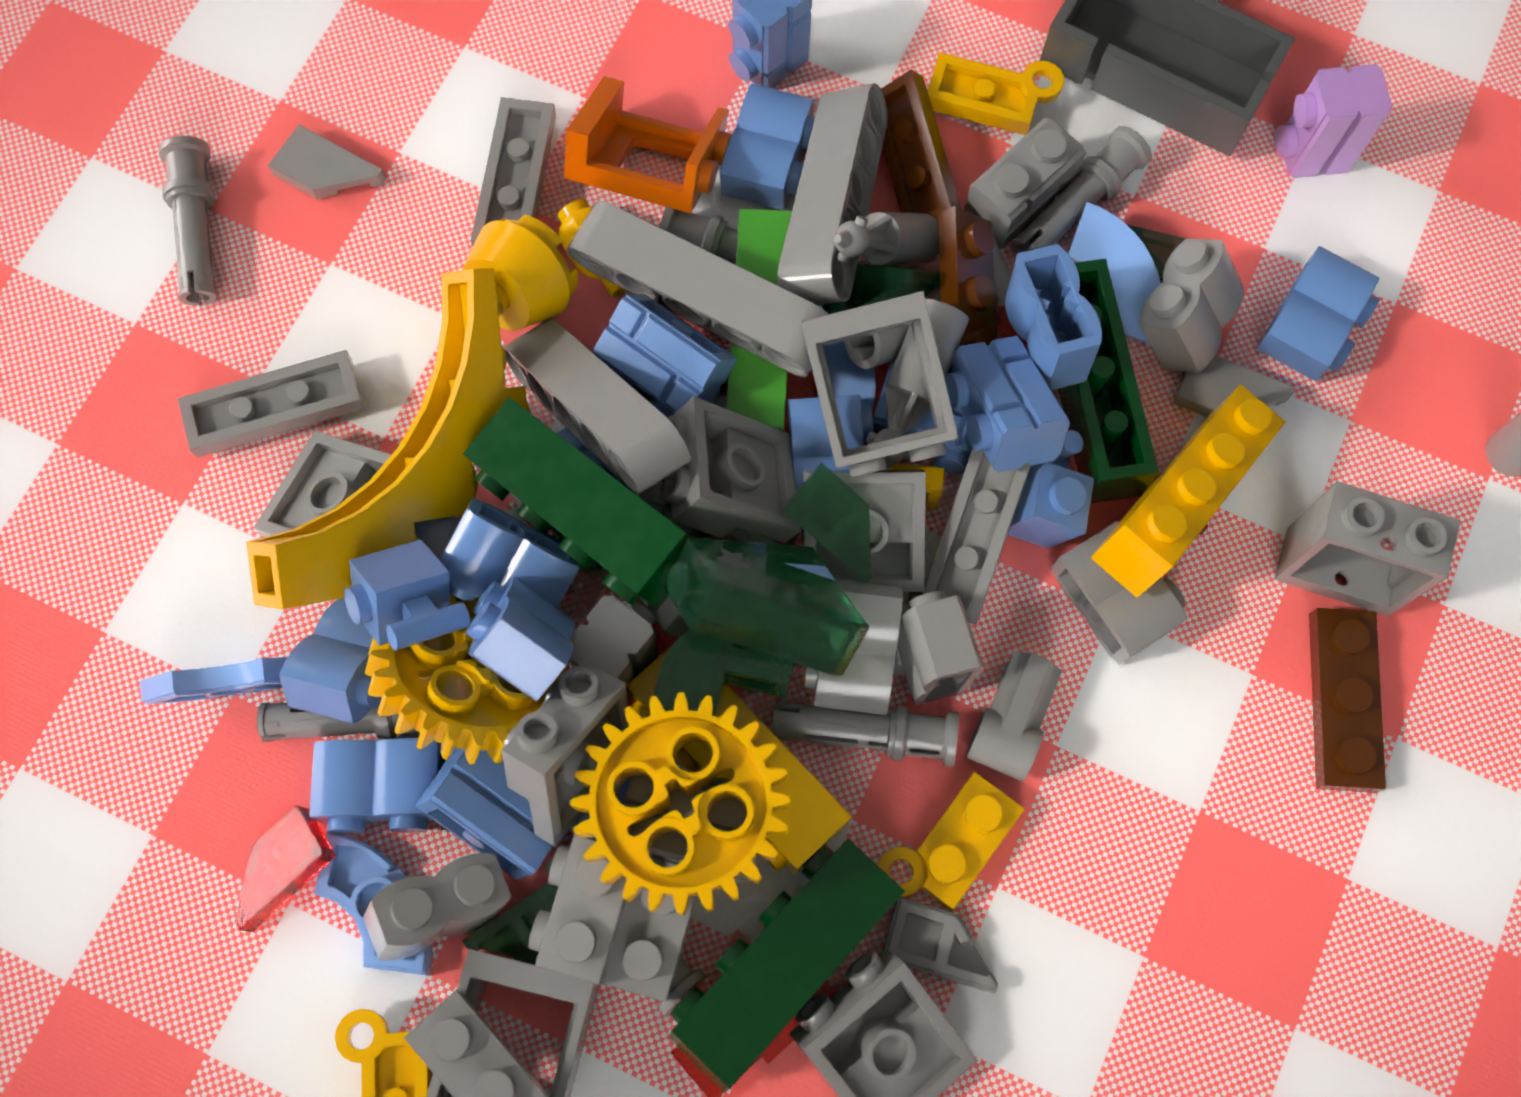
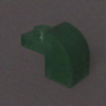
[653,620,794,717]

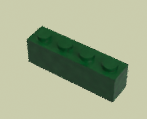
[1058,258,1159,504]
[463,397,704,609]
[668,838,905,1094]

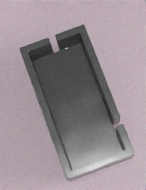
[1040,0,1295,157]

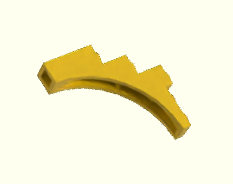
[246,268,531,610]

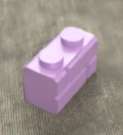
[1275,64,1392,178]

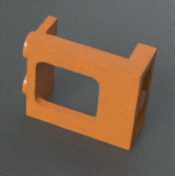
[564,76,732,213]

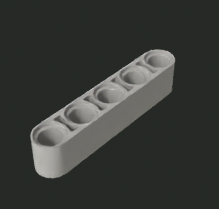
[778,83,888,306]
[566,200,829,377]
[503,318,691,495]

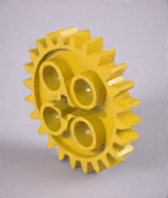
[365,594,566,764]
[571,692,791,916]

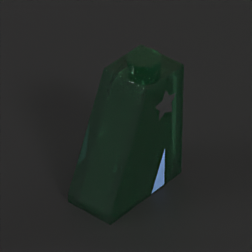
[664,537,870,676]

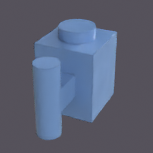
[1008,430,1094,549]
[344,539,470,651]

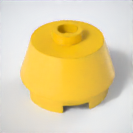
[462,215,578,330]

